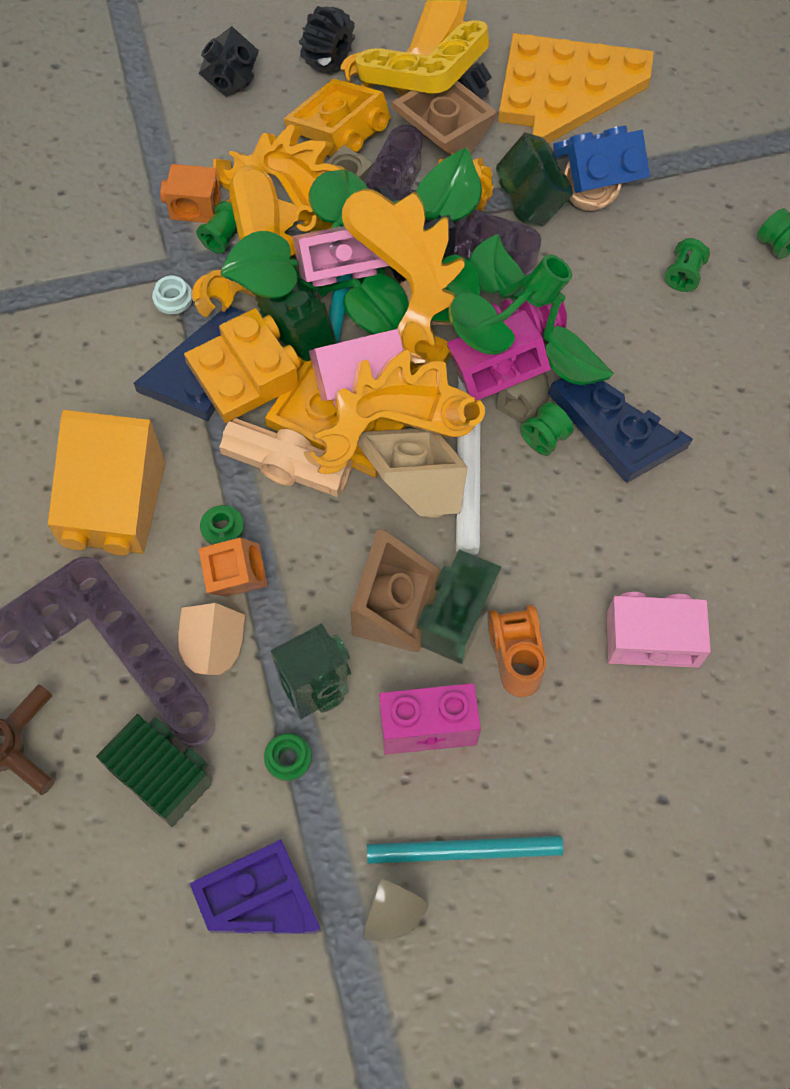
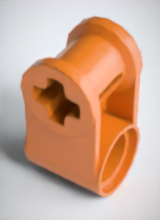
[487,604,546,697]

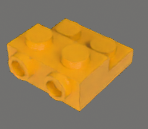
[283,78,391,157]
[184,308,301,423]

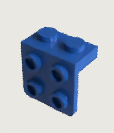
[543,125,650,193]

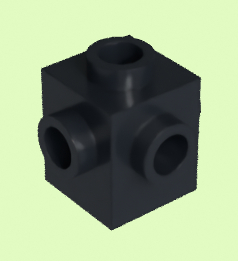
[198,26,259,97]

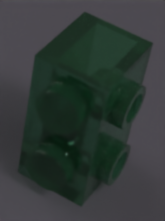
[416,549,501,664]
[271,623,351,720]

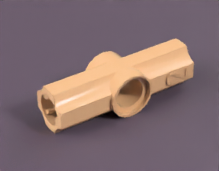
[219,418,352,497]

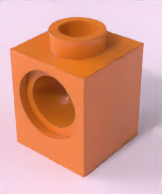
[160,164,222,223]
[198,537,268,597]

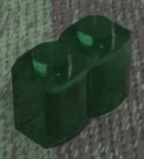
[496,132,573,227]

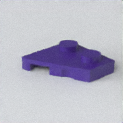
[189,839,321,934]

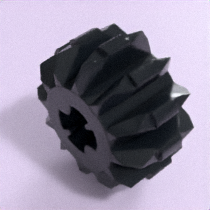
[299,6,355,73]

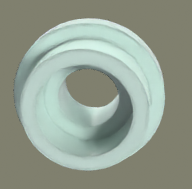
[152,275,192,314]

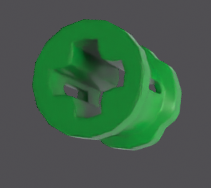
[196,201,238,254]
[664,238,710,292]

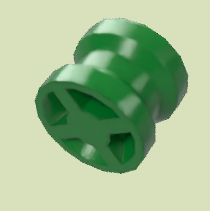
[757,208,790,259]
[520,402,574,456]

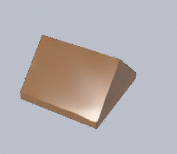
[391,81,498,154]
[350,529,443,652]

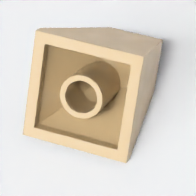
[357,429,468,518]

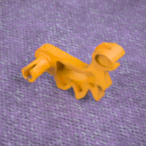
[341,0,467,96]
[213,124,347,232]
[191,165,298,318]
[342,189,465,363]
[304,349,485,474]

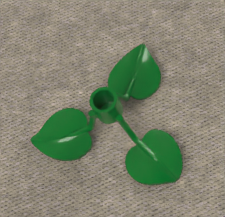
[336,148,482,322]
[221,169,409,335]
[449,234,614,385]

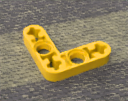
[355,20,490,93]

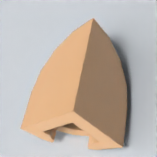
[178,603,245,676]

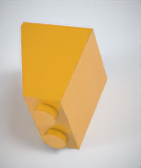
[48,410,166,556]

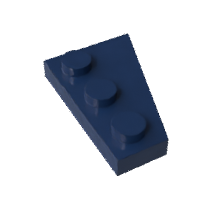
[133,306,246,421]
[548,378,693,483]

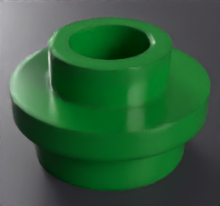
[200,505,244,545]
[264,733,312,781]

